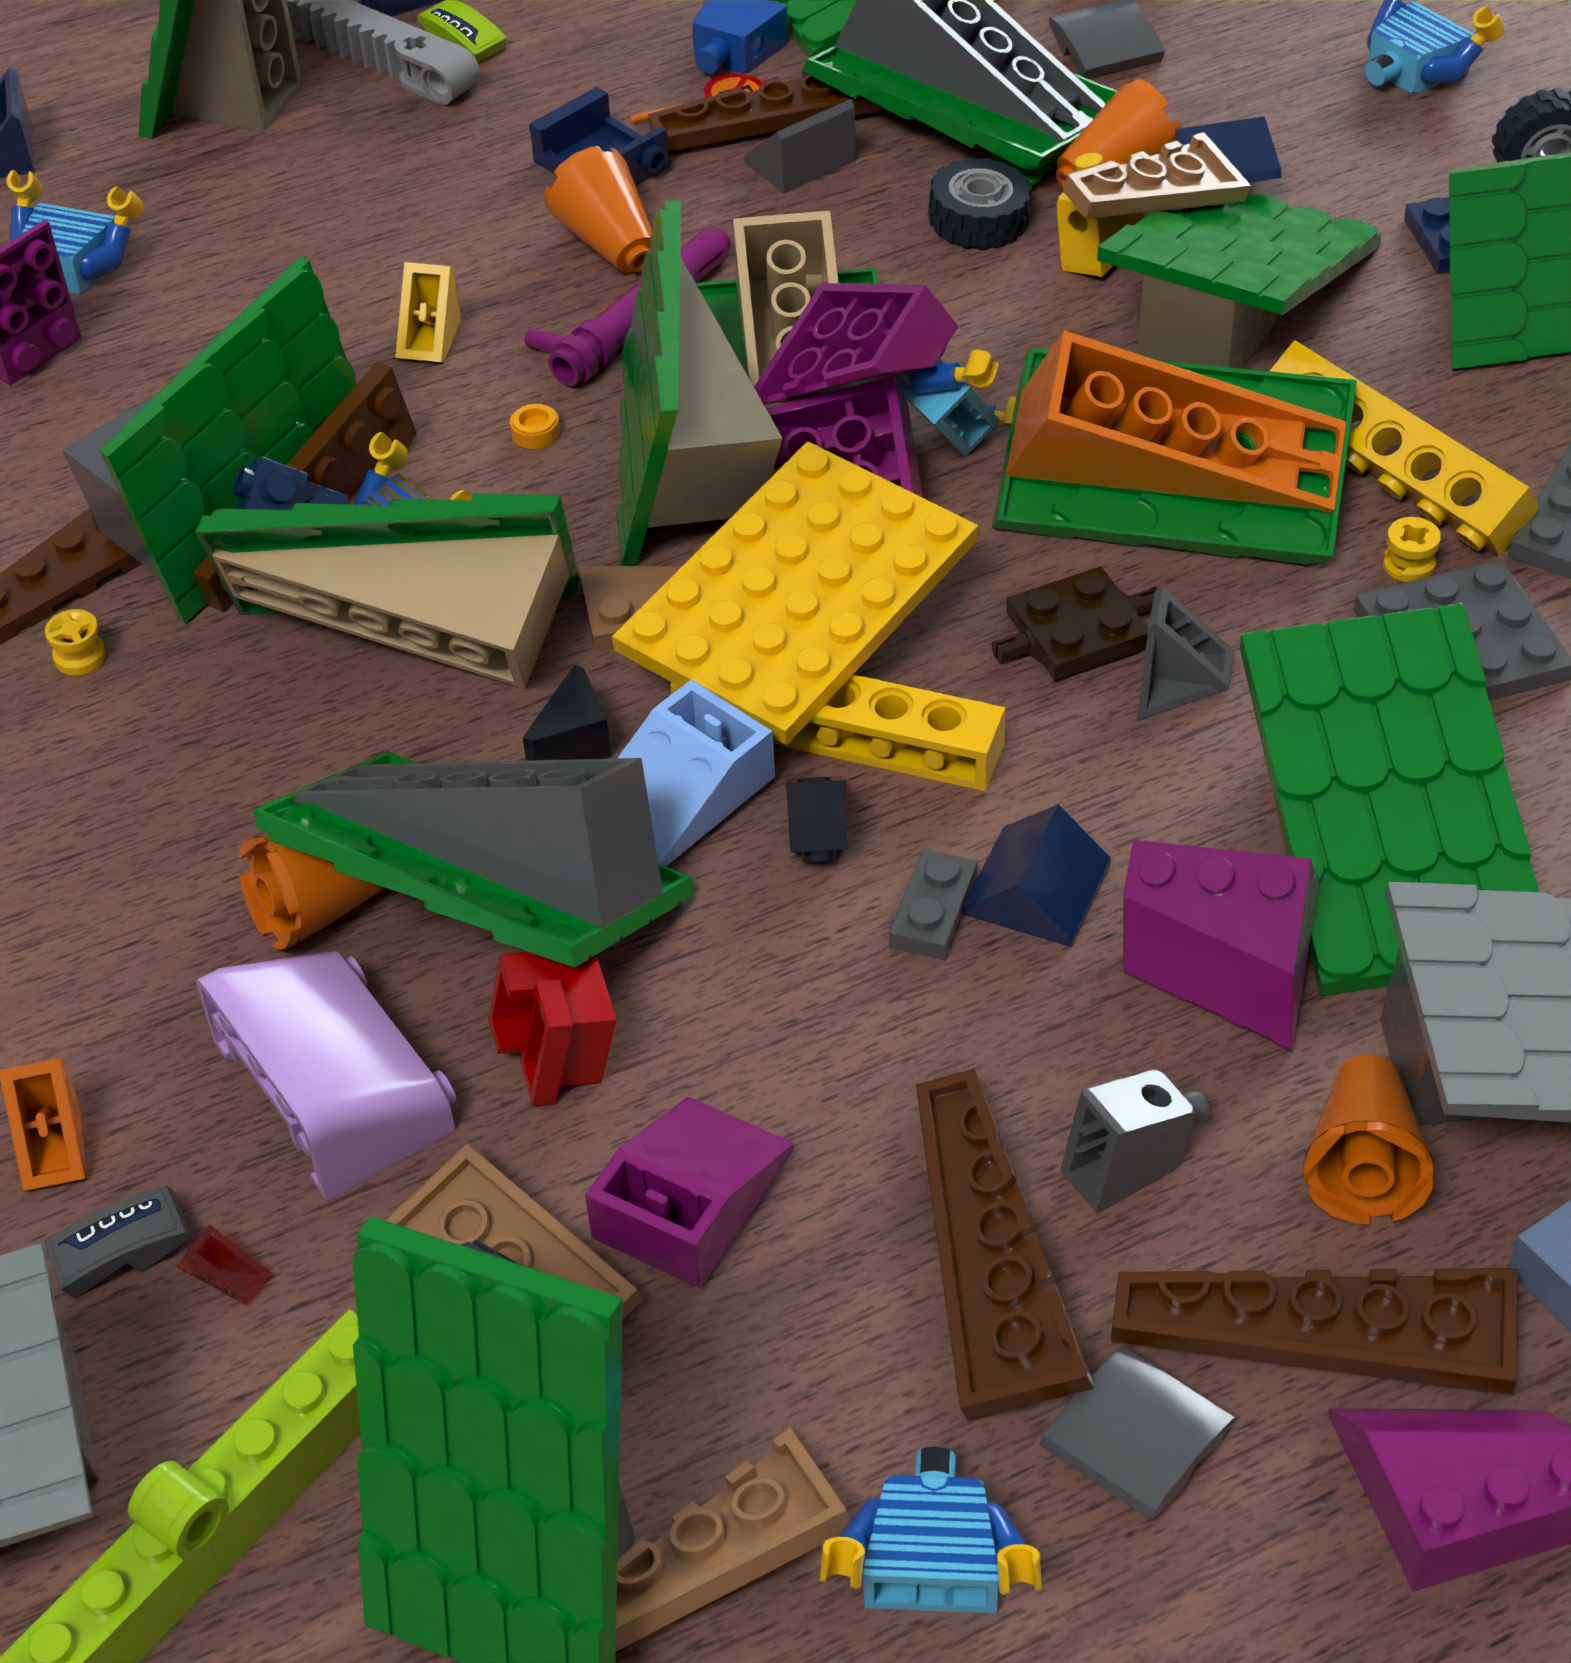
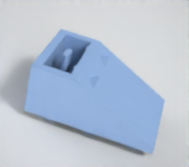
[618,680,775,866]

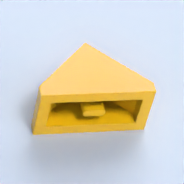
[395,262,461,363]

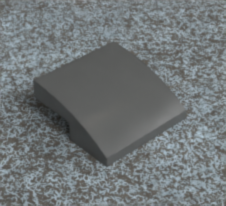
[1049,0,1165,79]
[1040,1345,1234,1521]

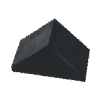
[523,665,612,761]

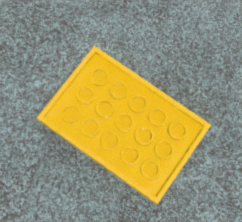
[612,441,979,745]

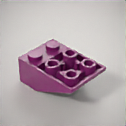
[0,219,81,386]
[585,1097,795,1289]

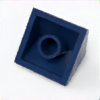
[0,67,35,178]
[1173,116,1282,183]
[963,804,1111,947]

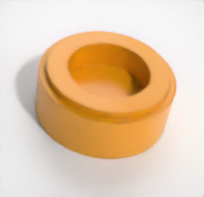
[510,404,560,449]

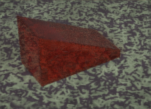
[177,1224,272,1305]

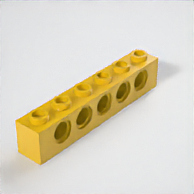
[1270,340,1540,556]
[670,675,1006,792]

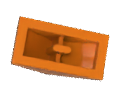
[0,1057,86,1191]

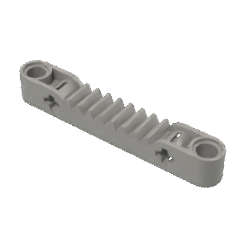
[287,0,481,105]

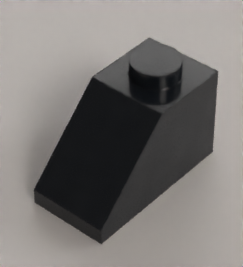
[786,776,848,862]

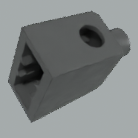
[1060,1070,1210,1213]

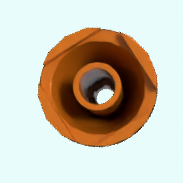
[1056,79,1182,189]
[544,146,652,273]
[238,836,386,950]
[1303,1054,1434,1225]

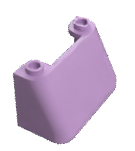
[196,951,457,1202]

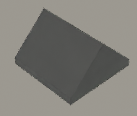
[743,99,856,194]

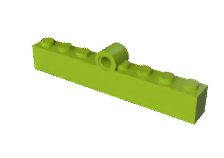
[0,1309,361,1663]

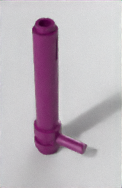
[524,227,731,386]

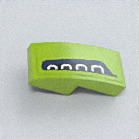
[417,0,507,63]

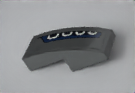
[44,1185,192,1299]

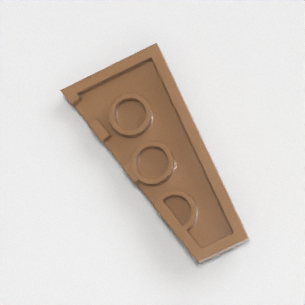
[1063,132,1251,219]
[578,566,682,651]
[385,1143,643,1321]
[616,1427,851,1651]

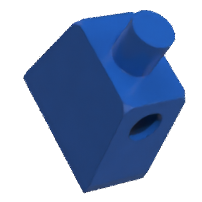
[692,0,789,74]

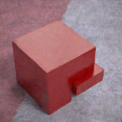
[488,952,616,1106]

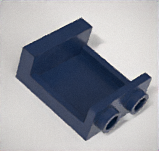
[529,86,670,186]

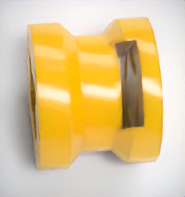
[1383,517,1441,582]
[44,609,107,676]

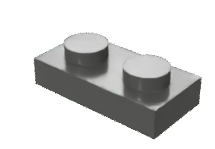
[889,849,978,961]

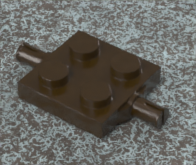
[992,566,1158,680]

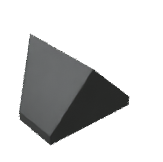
[1137,587,1234,722]

